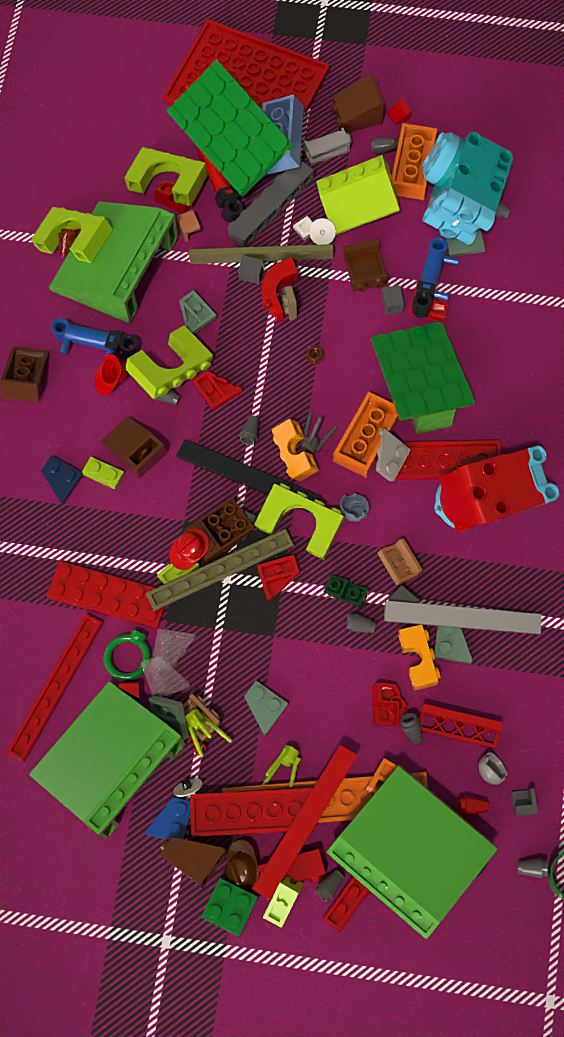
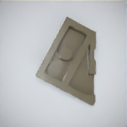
[281,286,297,320]

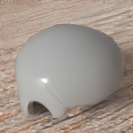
[478,752,508,785]

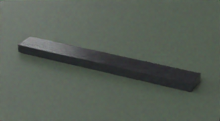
[176,439,322,514]

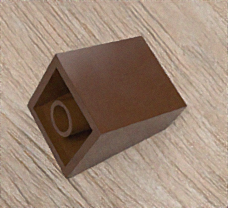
[331,75,384,133]
[159,837,227,888]

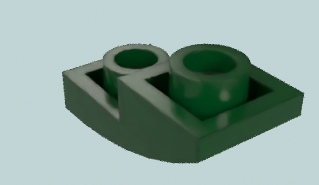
[323,575,369,609]

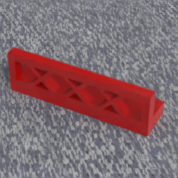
[419,704,503,750]

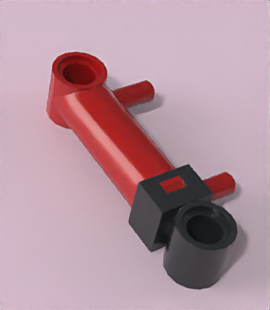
[197,148,248,223]

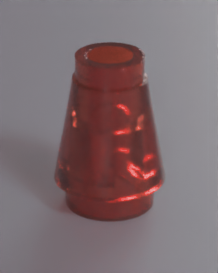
[58,228,76,257]

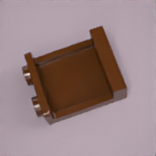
[343,239,389,292]

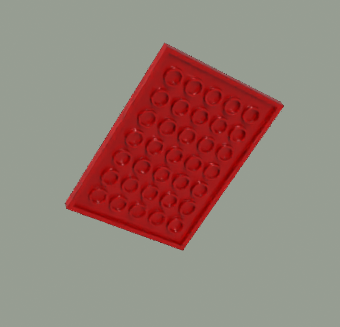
[162,19,330,118]

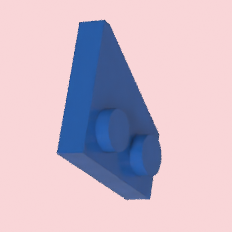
[145,797,191,840]

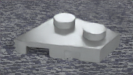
[376,429,411,481]

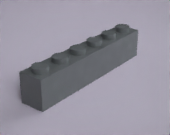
[227,160,314,247]

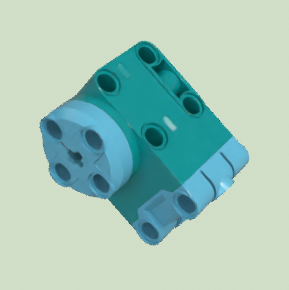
[422,132,513,246]

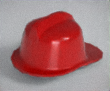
[94,354,127,395]
[169,528,209,570]

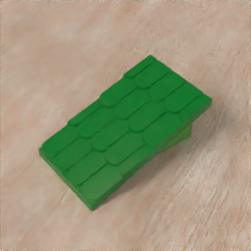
[167,59,294,196]
[370,322,475,435]

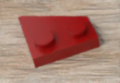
[192,371,242,411]
[257,554,299,602]

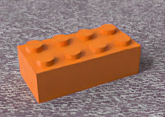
[392,123,437,200]
[333,392,399,478]

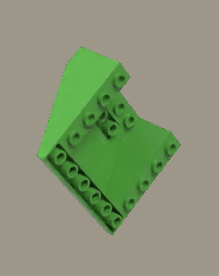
[49,201,178,324]
[29,682,185,840]
[326,765,498,939]

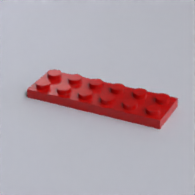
[395,440,501,480]
[46,561,166,630]
[190,788,316,837]

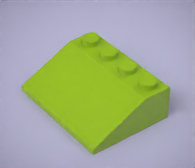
[316,155,400,235]

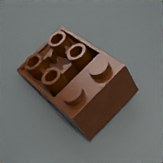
[101,416,166,479]
[184,498,254,565]

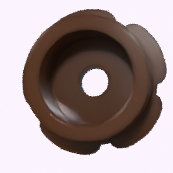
[306,346,324,364]

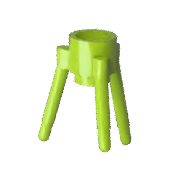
[185,709,232,757]
[261,745,301,788]

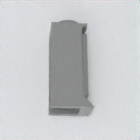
[304,128,352,165]

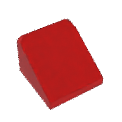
[387,99,411,126]
[119,683,141,701]

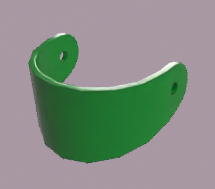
[547,852,564,900]

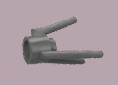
[300,411,337,454]

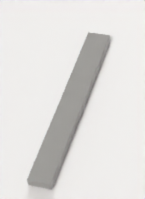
[384,601,541,634]

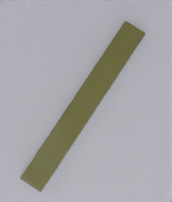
[189,244,333,264]
[146,528,294,611]

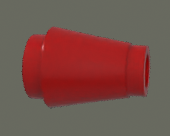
[457,795,489,816]

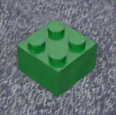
[201,878,259,937]

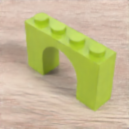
[124,147,208,206]
[31,207,113,263]
[126,325,213,399]
[254,483,344,560]

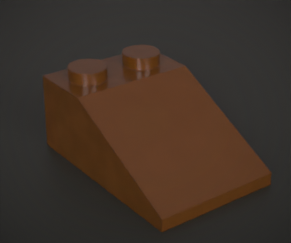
[0,347,49,402]

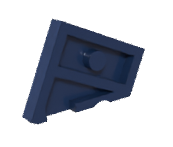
[41,455,84,505]

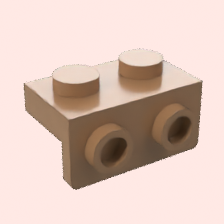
[377,538,422,586]
[183,694,220,742]

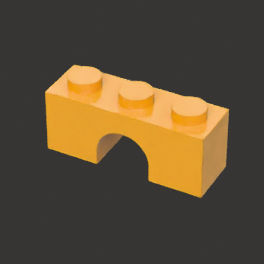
[272,419,319,481]
[398,624,440,691]

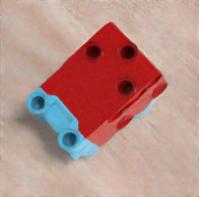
[434,446,559,533]

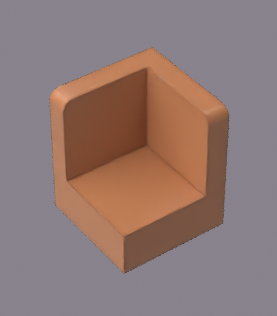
[176,210,200,242]

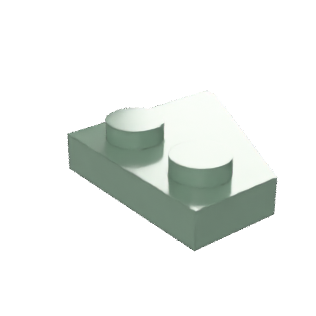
[244,681,288,736]

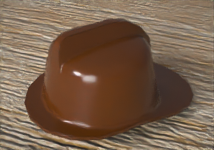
[226,840,260,891]

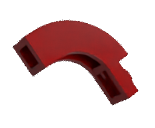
[261,257,298,322]

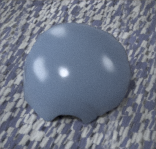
[340,493,370,522]

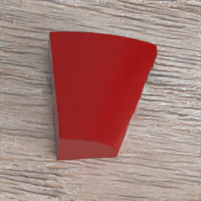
[154,181,203,214]
[372,683,408,727]

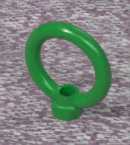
[104,629,151,681]

